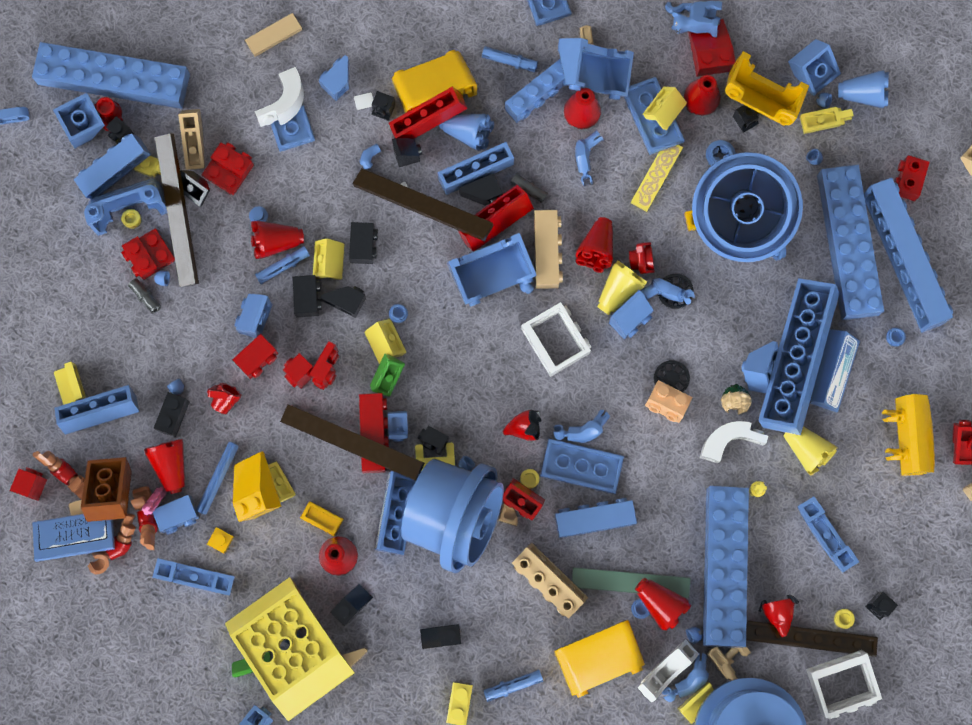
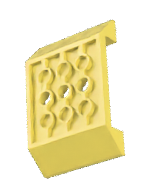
[225,577,354,721]

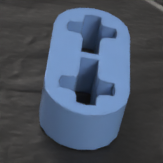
[0,107,30,124]

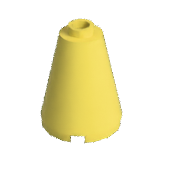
[784,426,838,476]

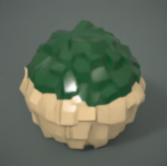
[721,384,752,415]

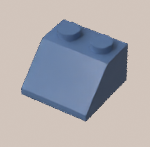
[788,39,841,96]
[53,93,105,148]
[609,290,653,340]
[235,294,273,338]
[742,341,779,393]

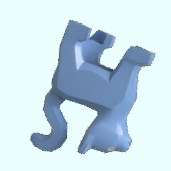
[665,1,723,37]

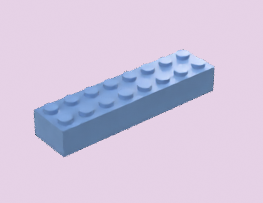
[32,42,190,109]
[817,165,884,320]
[864,178,953,333]
[758,278,839,435]
[703,486,749,648]

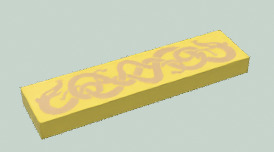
[631,145,683,212]

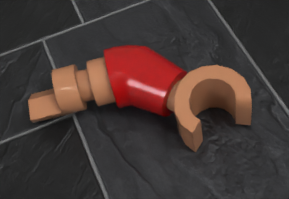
[33,451,85,500]
[130,486,158,550]
[87,513,136,574]

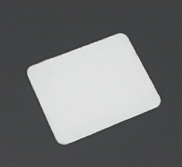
[354,92,373,110]

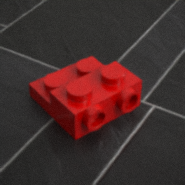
[201,142,254,196]
[121,228,175,280]
[309,341,339,390]
[952,420,972,465]

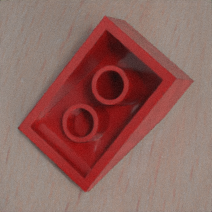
[688,19,736,77]

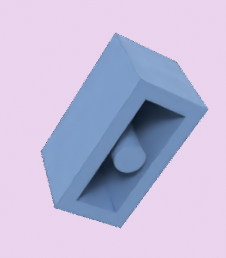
[153,495,200,535]

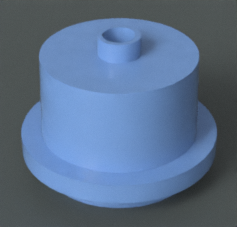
[692,152,803,262]
[401,459,504,573]
[694,678,806,725]

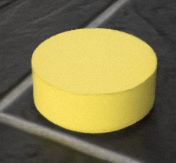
[121,209,141,229]
[520,469,540,489]
[834,609,855,629]

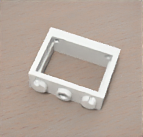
[521,302,591,377]
[806,650,882,719]

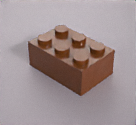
[81,457,132,522]

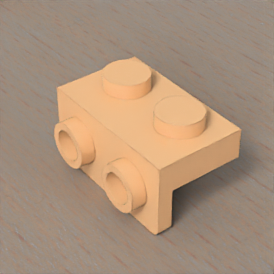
[645,380,693,423]

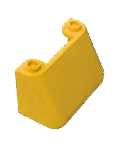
[392,50,477,113]
[725,51,809,125]
[553,620,645,698]

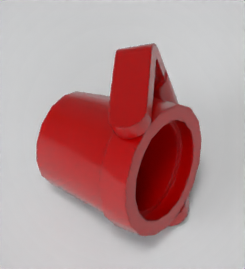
[94,97,123,131]
[629,242,655,274]
[207,383,242,414]

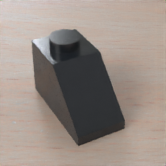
[392,138,423,168]
[180,170,210,206]
[459,173,503,206]
[320,286,366,318]
[330,584,373,626]
[420,624,462,649]

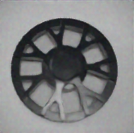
[658,274,694,309]
[654,360,690,392]

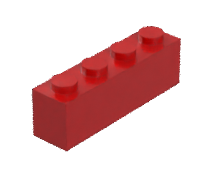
[389,86,468,139]
[458,185,534,252]
[359,393,389,473]

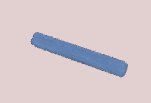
[197,442,238,515]

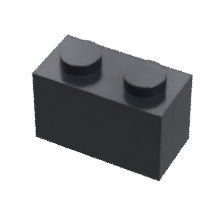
[349,222,378,264]
[292,275,322,318]
[154,392,190,438]

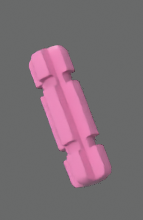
[142,487,167,515]

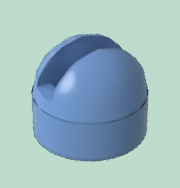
[816,93,832,109]
[806,149,823,165]
[154,270,170,286]
[167,379,184,395]
[458,456,475,471]
[686,627,703,644]

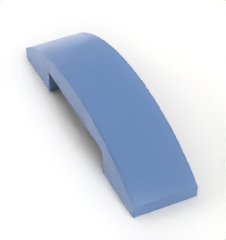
[798,496,859,573]
[152,558,235,596]

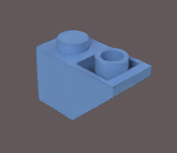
[319,55,349,101]

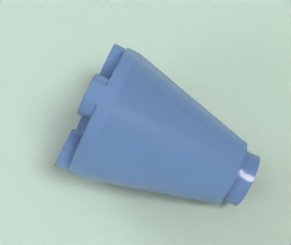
[838,71,889,108]
[439,114,494,151]

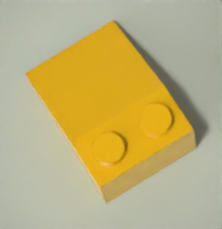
[233,451,282,522]

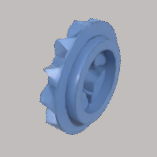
[706,140,736,166]

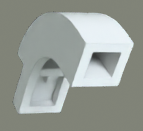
[255,67,304,127]
[699,421,768,464]
[638,639,699,702]

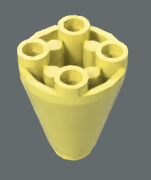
[597,260,647,315]

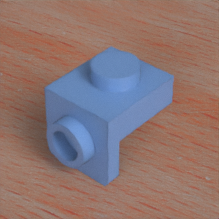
[388,411,408,442]

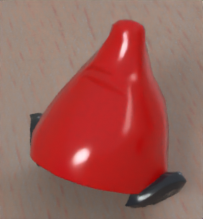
[503,409,541,441]
[758,594,799,637]

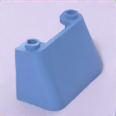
[558,38,634,100]
[84,179,167,236]
[447,233,537,307]

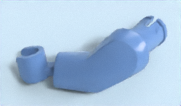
[575,130,604,186]
[641,278,695,305]
[553,410,610,443]
[662,653,709,702]

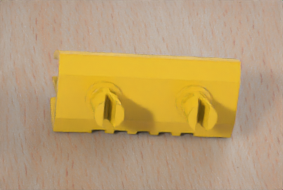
[882,394,935,476]

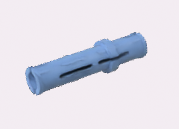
[482,46,538,73]
[255,246,310,285]
[483,670,543,702]

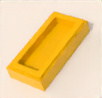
[300,501,344,537]

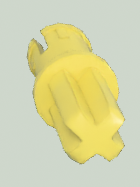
[749,481,767,497]

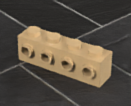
[534,210,563,289]
[512,543,588,619]

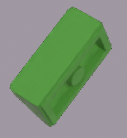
[370,354,405,397]
[232,652,272,678]

